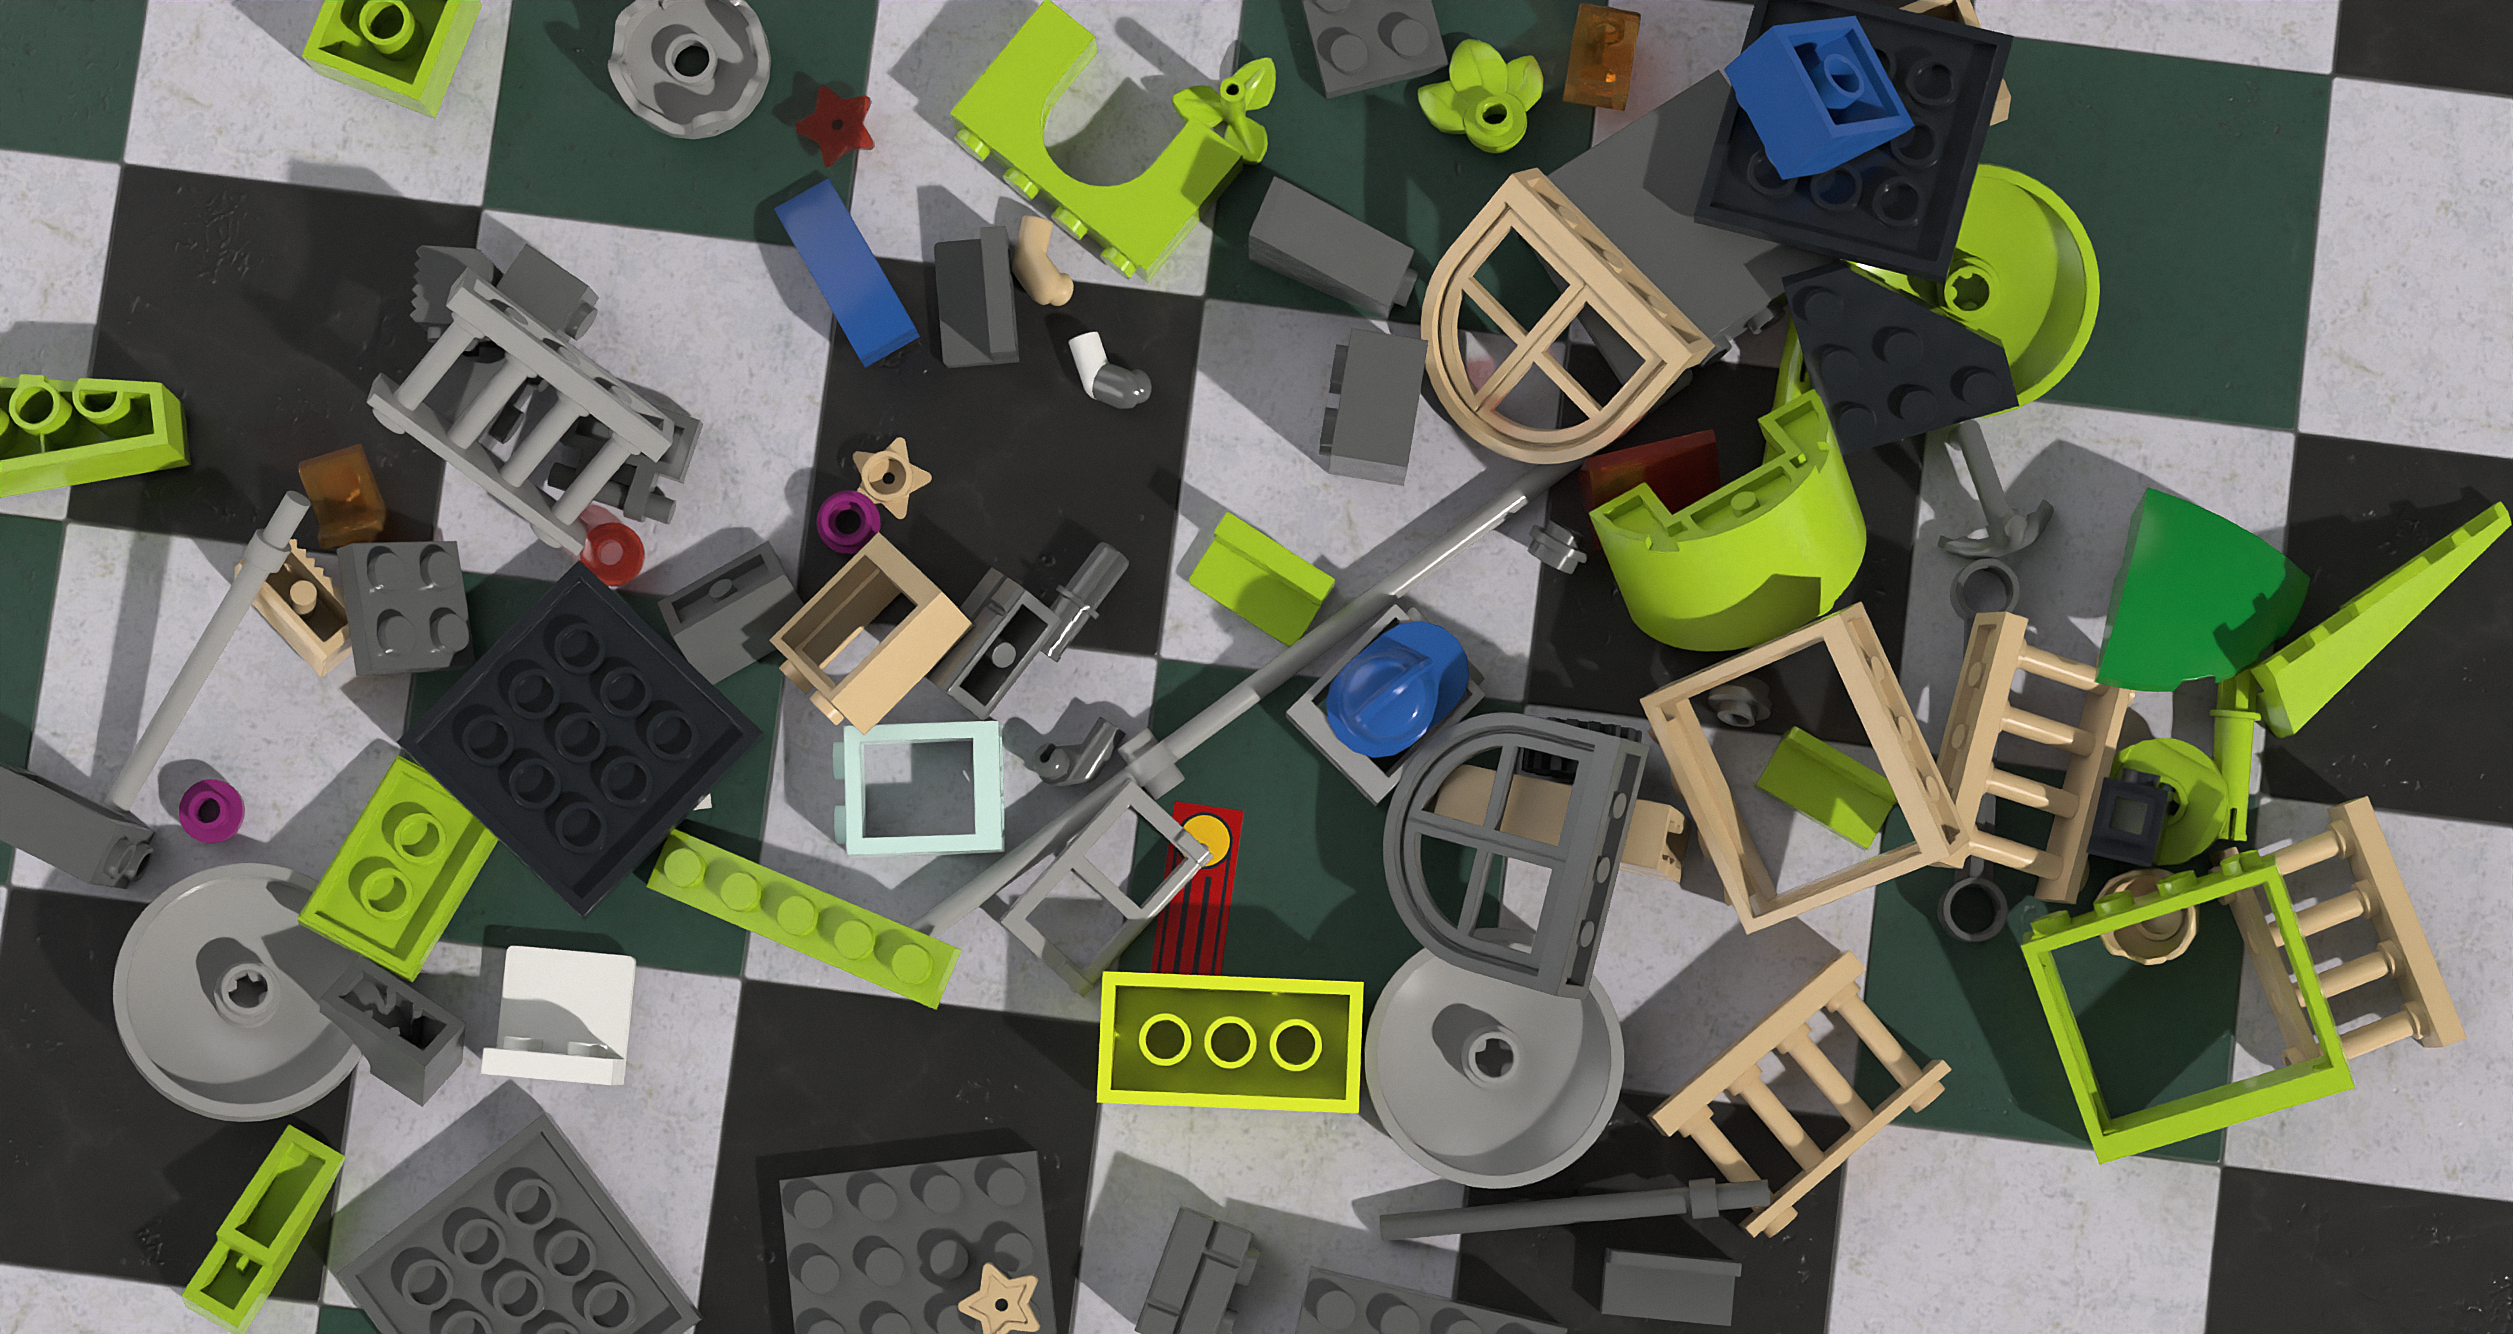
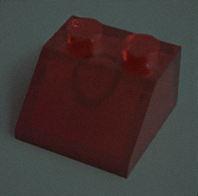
[1576,429,1721,550]

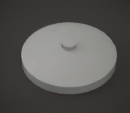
[113,863,363,1122]
[1364,928,1624,1188]

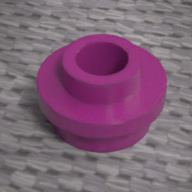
[817,490,881,555]
[179,779,245,844]

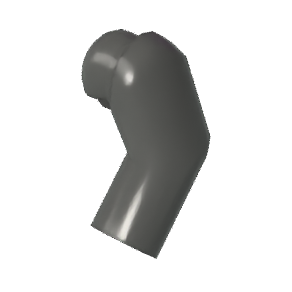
[1033,717,1126,787]

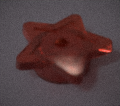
[795,86,875,167]

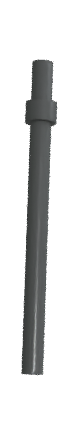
[1380,1178,1770,1241]

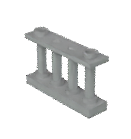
[366,267,675,556]

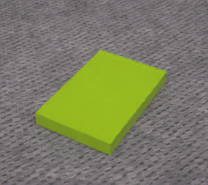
[297,755,498,984]

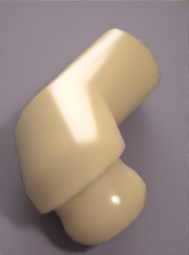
[1013,216,1074,307]

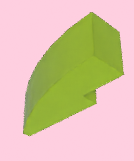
[181,1125,345,1334]

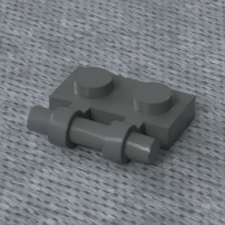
[547,404,703,524]

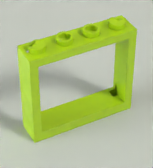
[2021,850,2355,1165]

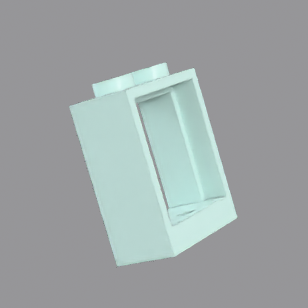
[833,721,1006,858]

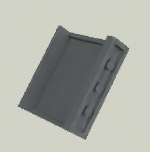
[1511,69,1843,393]

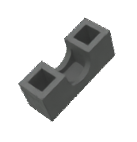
[422,243,599,452]

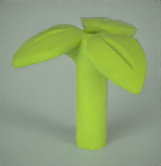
[1171,57,1276,165]

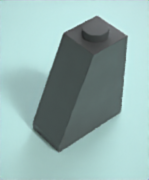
[1248,176,1420,319]

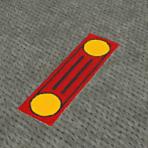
[1150,801,1244,976]

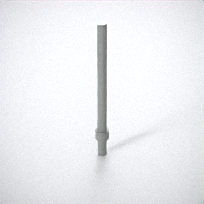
[104,491,311,813]

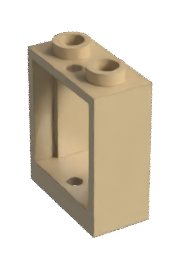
[769,532,974,735]

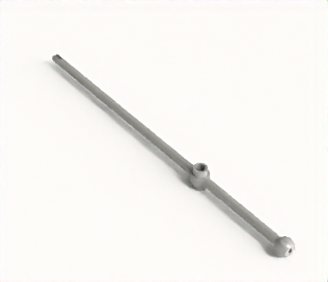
[908,368,1693,938]

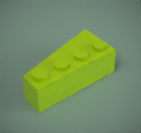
[0,374,191,498]

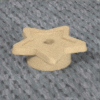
[853,437,932,519]
[957,1262,1040,1334]

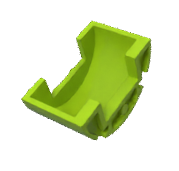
[1589,389,1867,651]

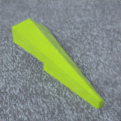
[2250,501,2512,739]

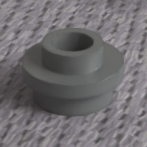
[1527,519,1590,574]
[1708,675,1773,727]

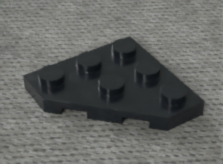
[1781,260,2019,456]

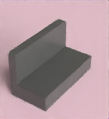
[934,226,1020,368]
[657,540,804,685]
[1600,1247,1742,1326]

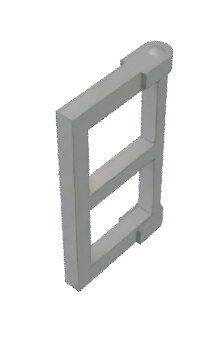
[999,778,1214,997]

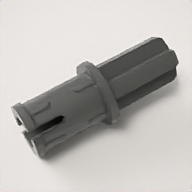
[1040,542,1129,663]

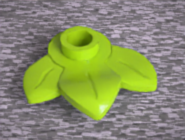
[1418,39,1543,153]

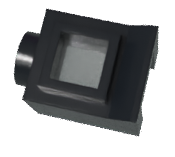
[2086,768,2174,868]

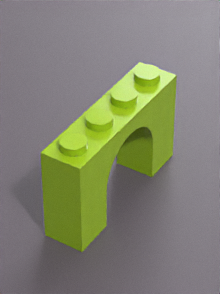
[950,0,1243,283]

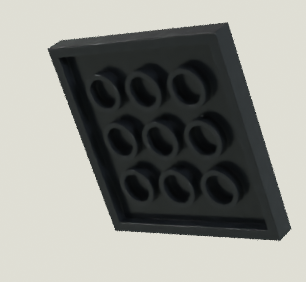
[1694,0,2014,285]
[397,560,765,921]

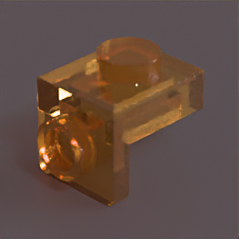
[1562,3,1641,111]
[297,443,387,549]

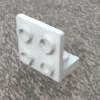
[481,946,636,1085]

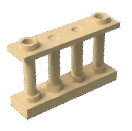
[1929,611,2137,904]
[2208,796,2467,1067]
[1647,950,1952,1238]

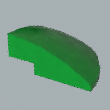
[2094,487,2310,692]

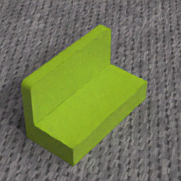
[1189,511,1335,648]
[1754,726,1898,851]

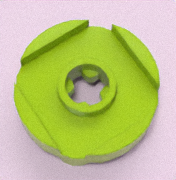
[2108,738,2228,866]

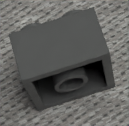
[1319,328,1428,486]

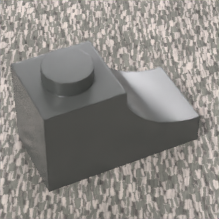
[319,955,466,1107]

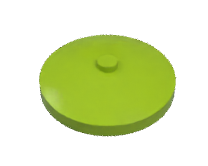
[1846,162,2100,418]

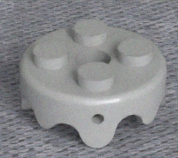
[608,0,771,139]

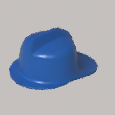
[1326,621,1469,758]

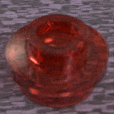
[580,522,645,587]

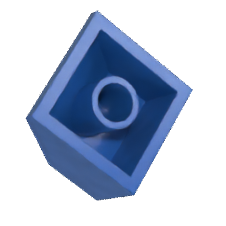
[1724,16,1914,180]

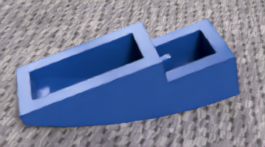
[774,178,920,368]

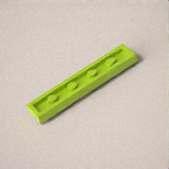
[646,829,962,1010]

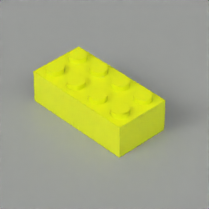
[1097,971,1364,1113]

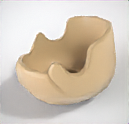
[2094,867,2200,965]

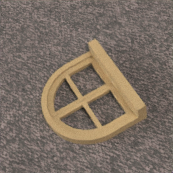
[1421,167,1715,464]

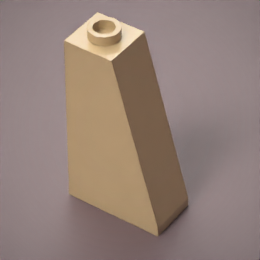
[1428,764,1693,883]

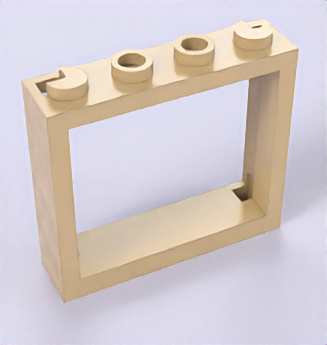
[1640,601,1970,935]

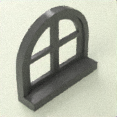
[1383,712,1650,1000]

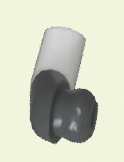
[1069,332,1152,409]

